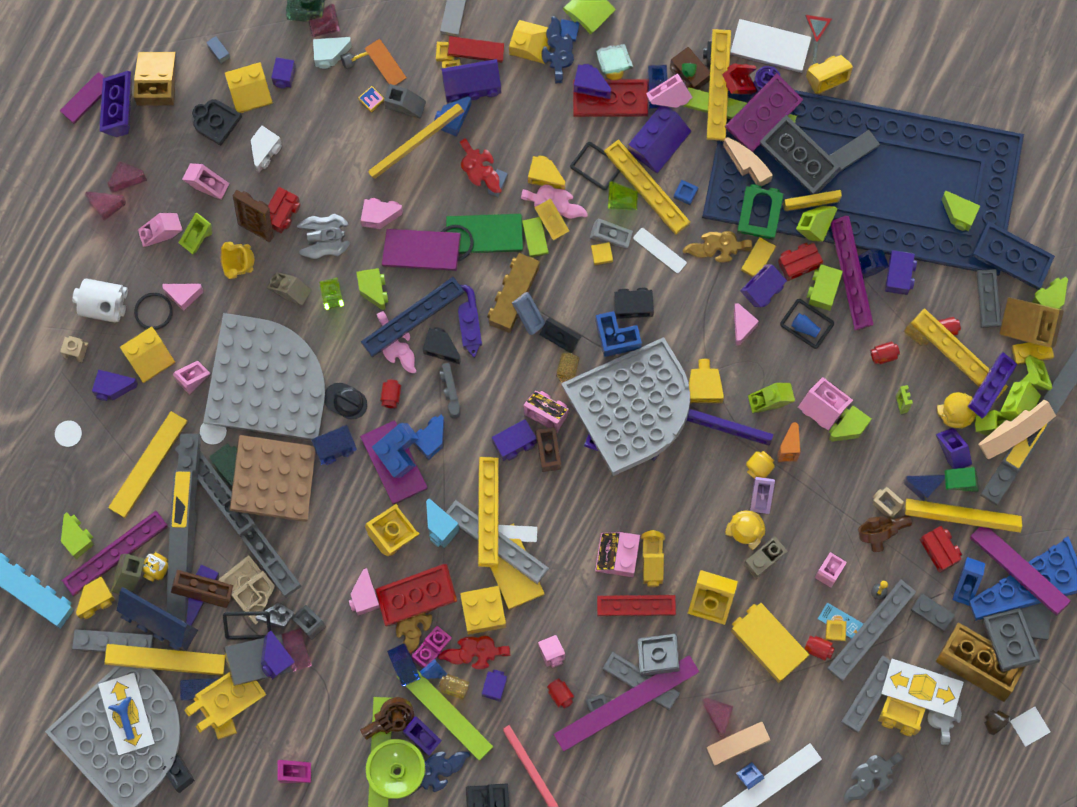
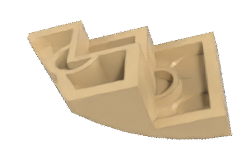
[218,555,275,625]

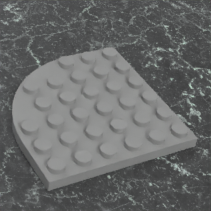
[203,313,325,441]
[561,337,690,476]
[45,666,181,807]

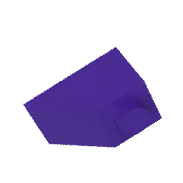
[574,64,611,99]
[92,369,138,401]
[936,428,972,469]
[261,631,294,680]

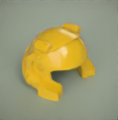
[220,242,255,279]
[937,392,976,429]
[725,510,765,550]

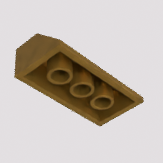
[935,622,1025,702]

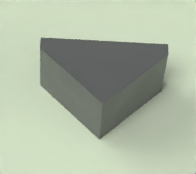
[292,605,326,640]

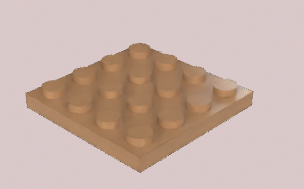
[230,435,316,522]

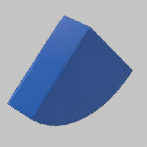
[420,659,448,679]

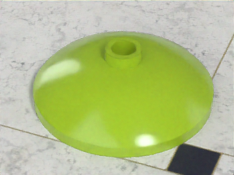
[366,739,425,799]

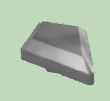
[256,602,295,628]

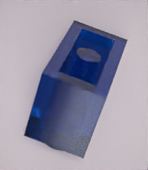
[858,250,889,278]

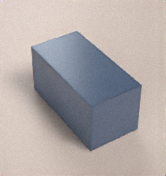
[206,36,230,64]
[488,169,508,198]

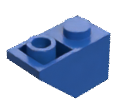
[413,415,444,460]

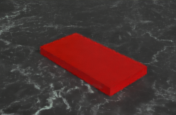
[573,79,648,117]
[375,564,457,627]

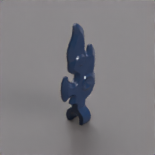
[542,16,574,84]
[411,751,470,795]

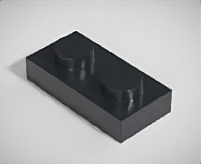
[539,317,582,354]
[163,753,195,793]

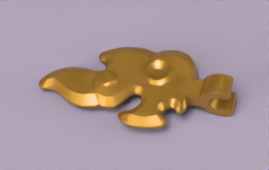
[683,231,752,262]
[396,613,432,660]

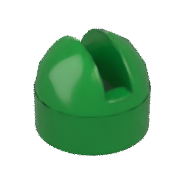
[682,63,697,77]

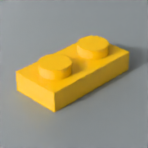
[534,198,569,240]
[1012,342,1054,365]

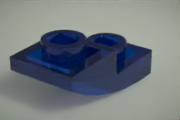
[180,678,220,700]

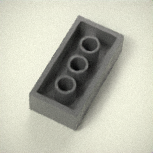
[760,115,841,195]

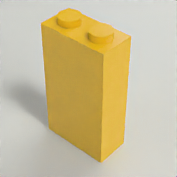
[731,603,809,683]

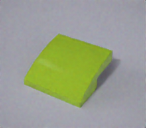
[563,0,616,34]

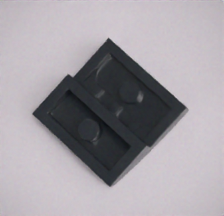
[466,783,510,807]

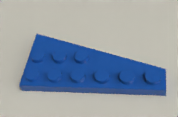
[969,536,1077,621]

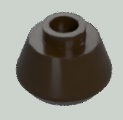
[984,710,1010,735]

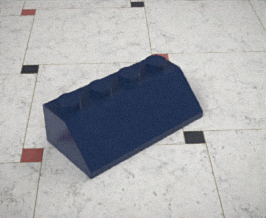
[116,587,198,651]

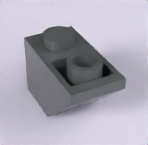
[384,84,426,119]

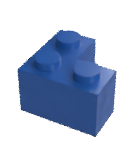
[595,311,642,357]
[372,423,419,478]

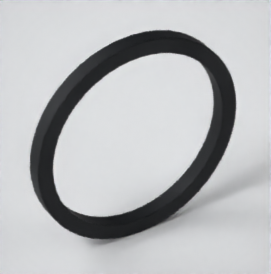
[441,225,474,261]
[134,293,173,330]

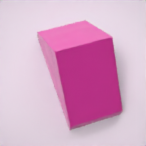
[278,760,311,783]

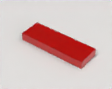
[447,36,504,63]

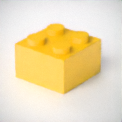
[460,586,506,635]

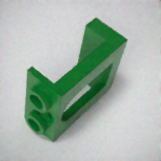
[737,184,784,240]

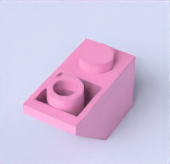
[361,198,403,229]
[138,213,182,247]
[538,635,565,668]

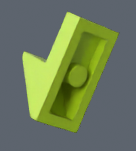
[178,213,212,254]
[1020,355,1053,390]

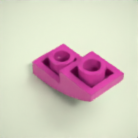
[411,626,452,668]

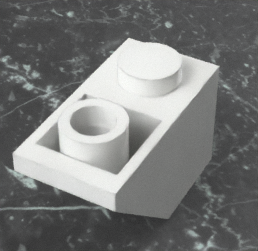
[251,126,282,173]

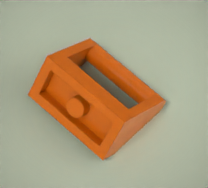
[777,422,800,462]

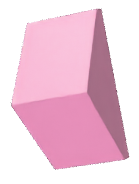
[163,284,203,311]
[734,303,759,345]
[173,361,211,395]
[815,552,847,588]

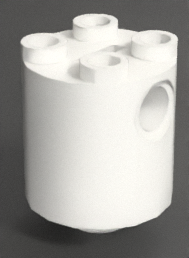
[72,278,128,323]

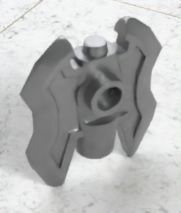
[297,214,350,259]

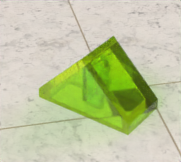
[608,181,638,210]
[319,278,344,310]

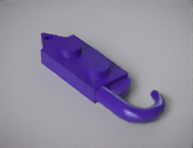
[458,285,482,358]

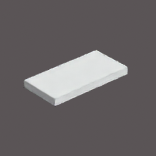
[730,19,811,73]

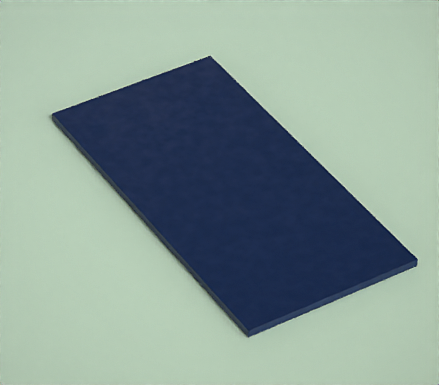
[702,82,1024,276]

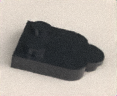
[192,99,242,146]

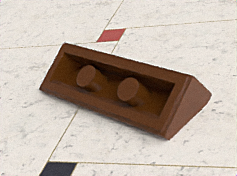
[171,570,233,608]

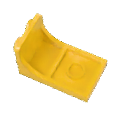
[878,696,926,737]

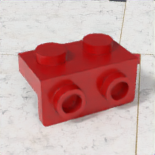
[722,63,757,94]

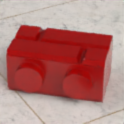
[268,187,301,233]
[778,242,823,281]
[920,526,962,573]

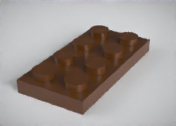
[232,190,274,243]

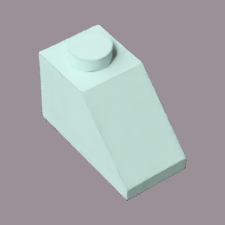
[313,37,352,69]

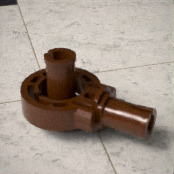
[858,515,912,552]
[360,697,414,740]

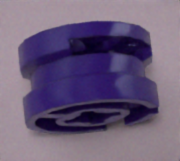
[754,66,781,92]

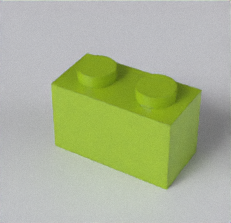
[807,264,843,311]
[1000,381,1041,422]

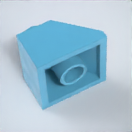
[426,499,459,548]

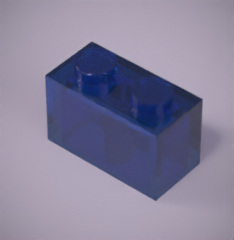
[311,425,357,465]

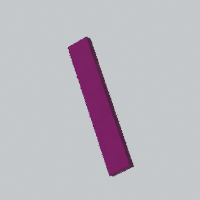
[831,216,874,331]
[61,511,168,596]
[970,527,1071,616]

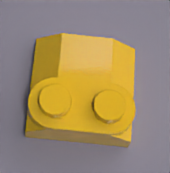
[365,504,420,556]

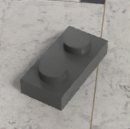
[911,593,955,632]

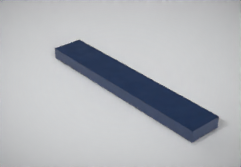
[361,277,464,358]

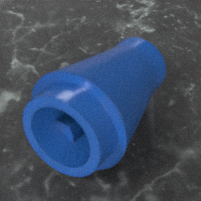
[791,313,821,338]

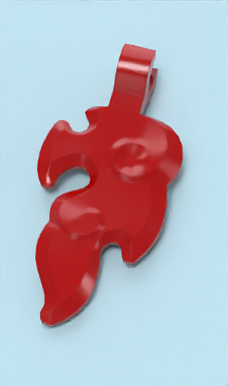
[459,138,502,193]
[438,636,511,669]

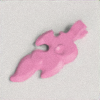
[521,185,587,219]
[377,311,416,373]

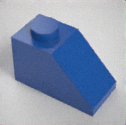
[434,96,472,137]
[952,557,986,606]

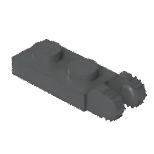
[439,363,461,418]

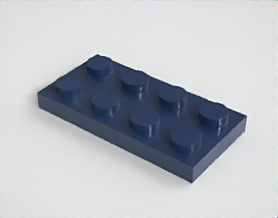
[972,221,1055,290]

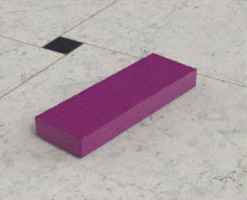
[60,72,105,124]

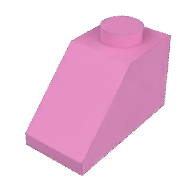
[646,74,693,108]
[182,163,230,200]
[349,568,380,615]

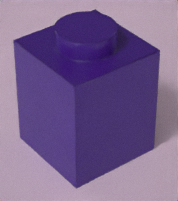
[271,57,296,89]
[482,670,507,702]

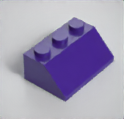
[442,59,501,103]
[100,71,132,137]
[628,105,691,174]

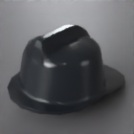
[324,383,367,420]

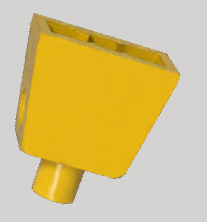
[689,359,724,403]

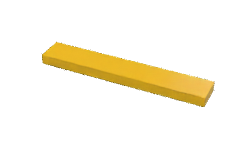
[707,29,731,141]
[369,104,464,179]
[604,139,690,235]
[911,308,1008,401]
[108,411,188,518]
[478,457,499,567]
[905,498,1022,533]
[105,644,225,676]

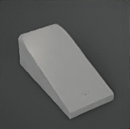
[590,218,633,249]

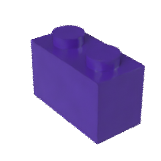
[885,250,917,295]
[740,264,787,307]
[492,419,537,461]

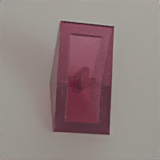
[308,4,340,37]
[108,161,147,193]
[85,192,126,220]
[282,628,312,672]
[702,698,733,737]

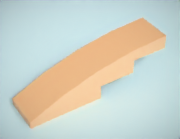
[978,400,1056,459]

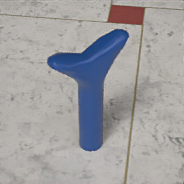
[108,697,135,741]

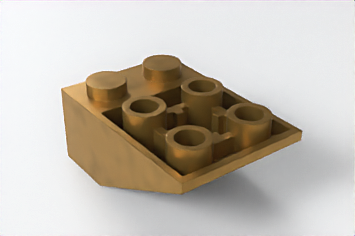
[134,52,176,106]
[999,297,1064,348]

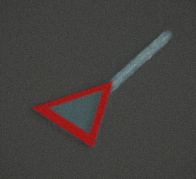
[805,15,832,64]

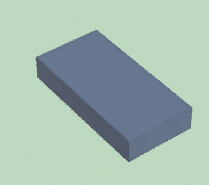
[512,292,545,335]

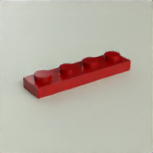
[597,595,676,616]

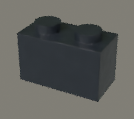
[614,288,654,319]

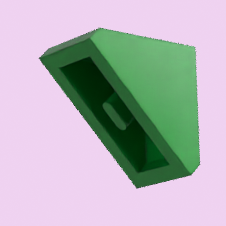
[944,467,979,492]

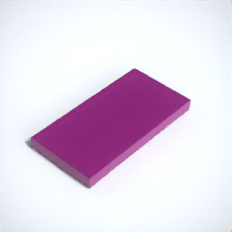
[724,74,803,152]
[382,229,461,271]
[360,420,428,505]

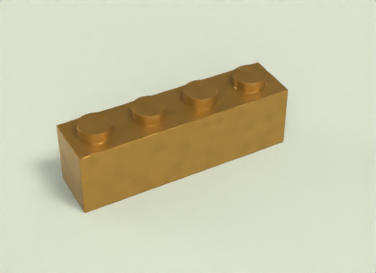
[487,253,540,333]

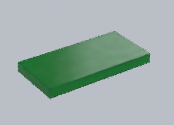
[446,214,523,254]

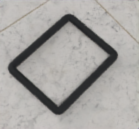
[570,142,620,190]
[780,299,834,349]
[223,611,271,640]

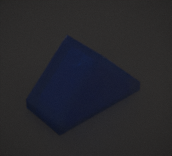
[904,475,945,501]
[387,643,421,686]

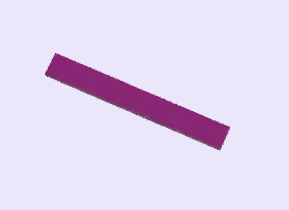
[553,655,700,752]

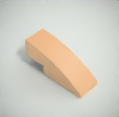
[723,137,773,187]
[706,722,770,766]

